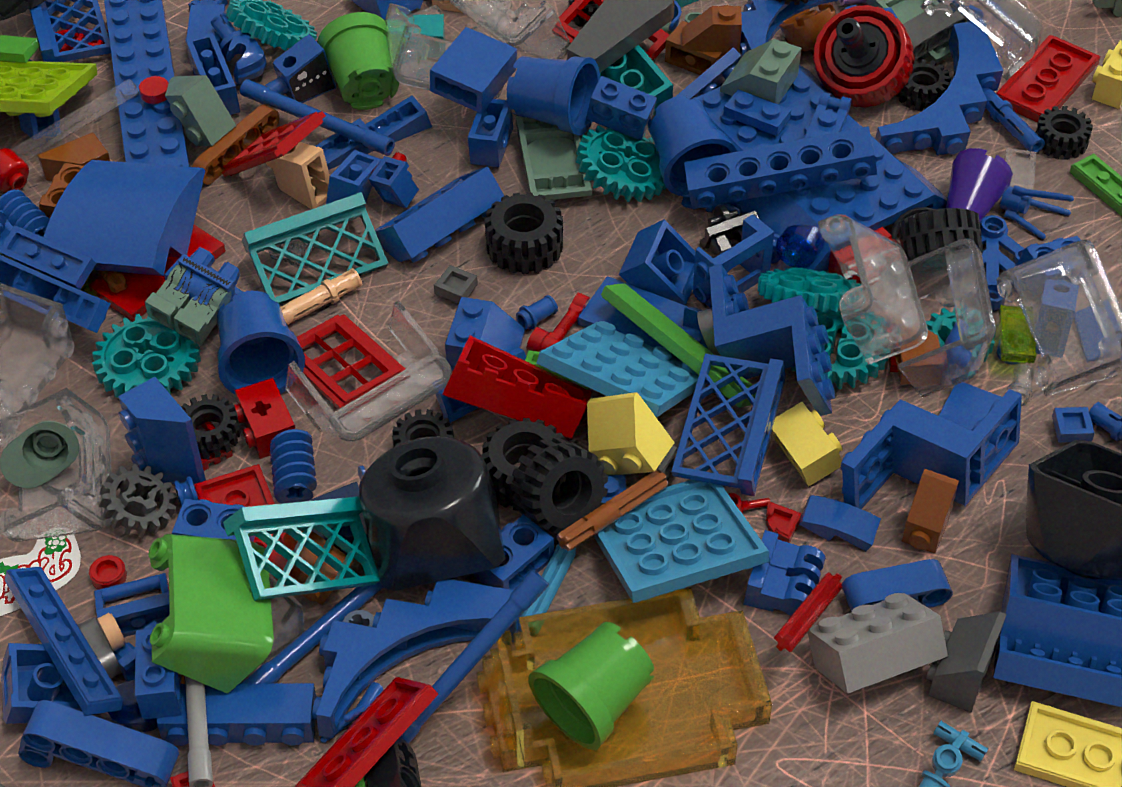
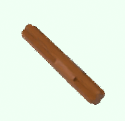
[557,470,668,551]

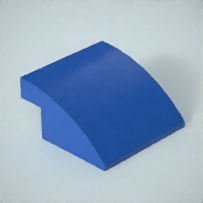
[43,160,205,276]
[993,554,1122,707]

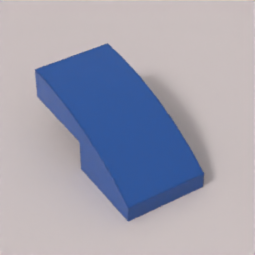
[799,495,881,552]

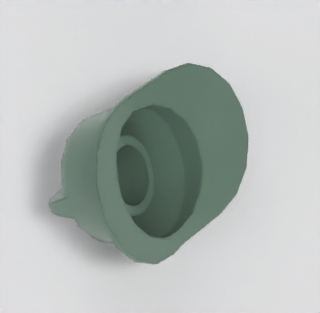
[0,421,80,488]

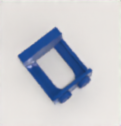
[693,214,774,308]

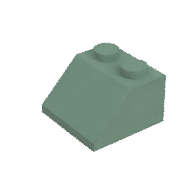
[720,39,801,104]
[165,75,236,146]

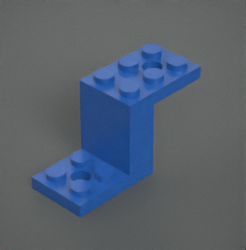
[709,264,835,416]
[841,389,1022,509]

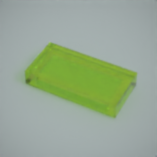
[999,305,1037,363]

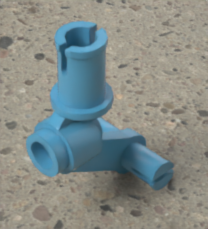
[919,720,989,787]

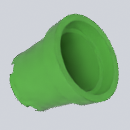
[317,12,399,110]
[528,622,655,750]

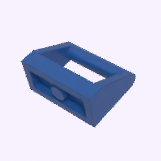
[94,573,170,637]

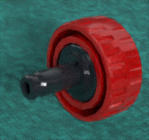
[813,5,915,108]

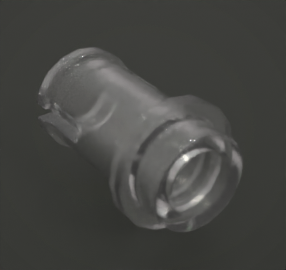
[1006,364,1035,406]

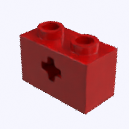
[234,378,295,459]

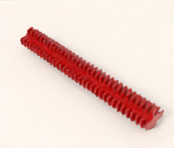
[774,572,842,652]

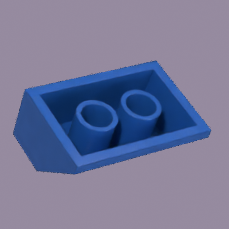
[118,377,206,484]

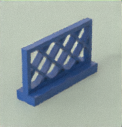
[29,0,111,62]
[671,354,786,496]

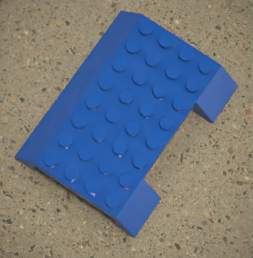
[691,65,947,272]

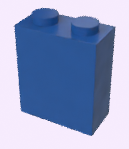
[430,27,517,114]

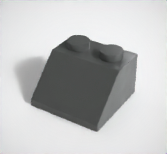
[926,611,1007,713]

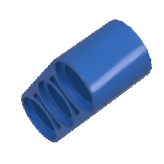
[841,559,953,612]

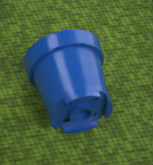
[507,56,600,135]
[647,96,738,196]
[217,291,305,395]

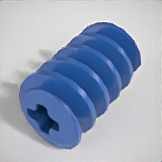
[0,189,50,237]
[270,429,317,504]

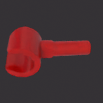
[728,493,771,514]

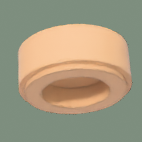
[97,613,126,652]

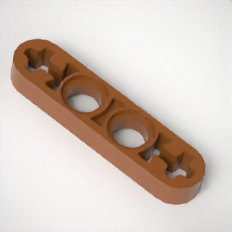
[192,104,280,185]

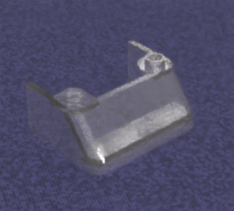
[885,239,996,398]
[286,300,452,442]

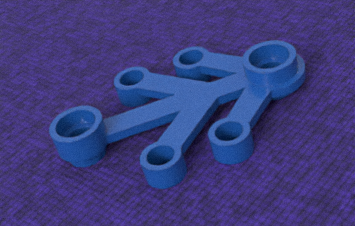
[950,215,1029,312]

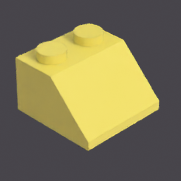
[587,392,675,475]

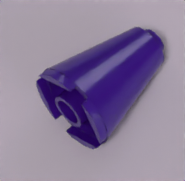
[946,148,1013,222]

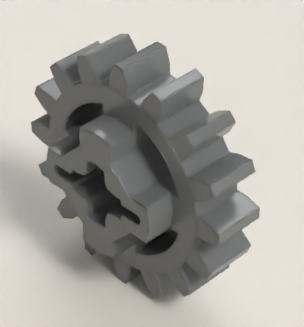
[98,464,177,537]

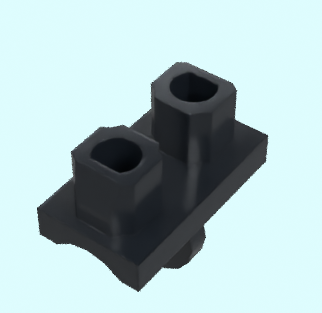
[699,205,759,257]

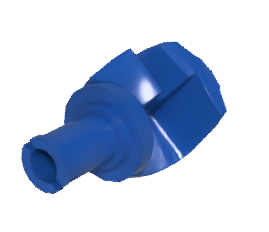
[211,13,267,86]

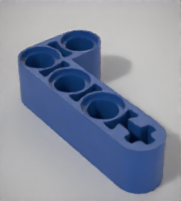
[18,700,179,787]

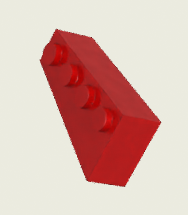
[442,335,592,438]

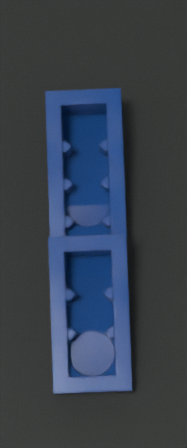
[316,95,433,170]

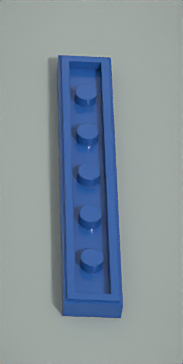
[4,567,124,715]

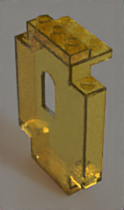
[476,588,772,787]

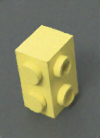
[1092,40,1122,109]
[771,402,843,487]

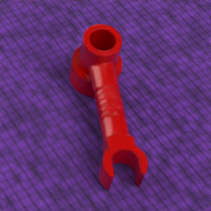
[526,292,590,352]

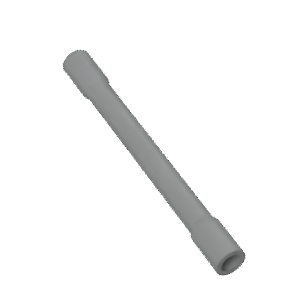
[185,676,213,787]

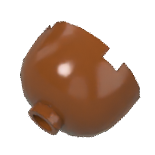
[779,3,837,55]

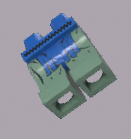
[145,247,240,346]

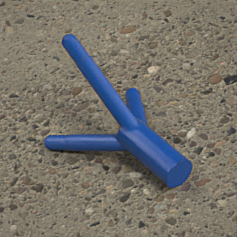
[320,682,384,743]

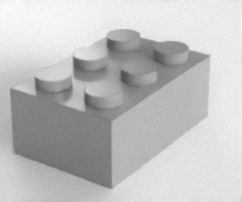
[807,593,948,694]

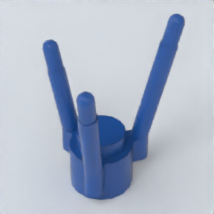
[1000,185,1074,239]

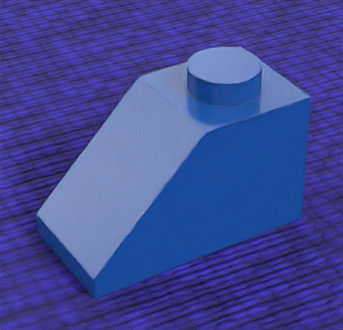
[326,150,382,204]

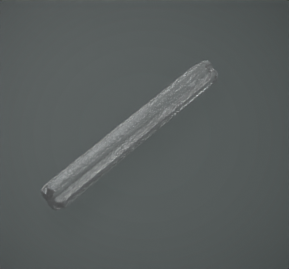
[12,79,139,162]

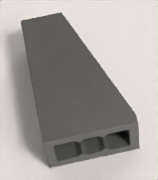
[567,0,674,73]

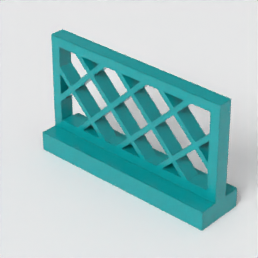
[242,192,388,304]
[223,496,380,601]

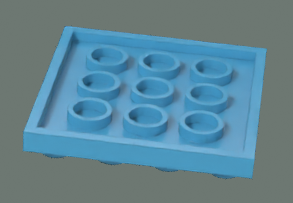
[536,321,708,418]
[594,480,769,603]

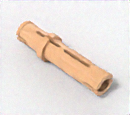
[281,268,363,325]

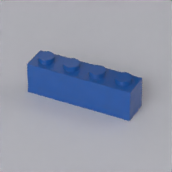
[157,683,317,746]

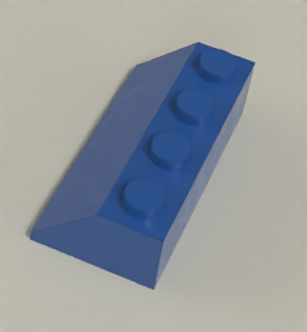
[375,166,504,263]

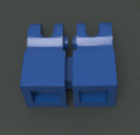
[743,530,826,616]

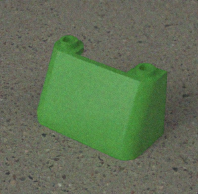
[148,534,274,694]

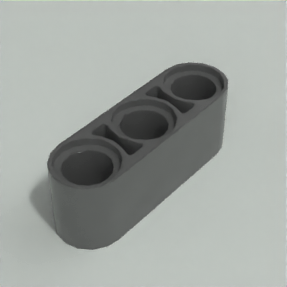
[903,0,967,60]

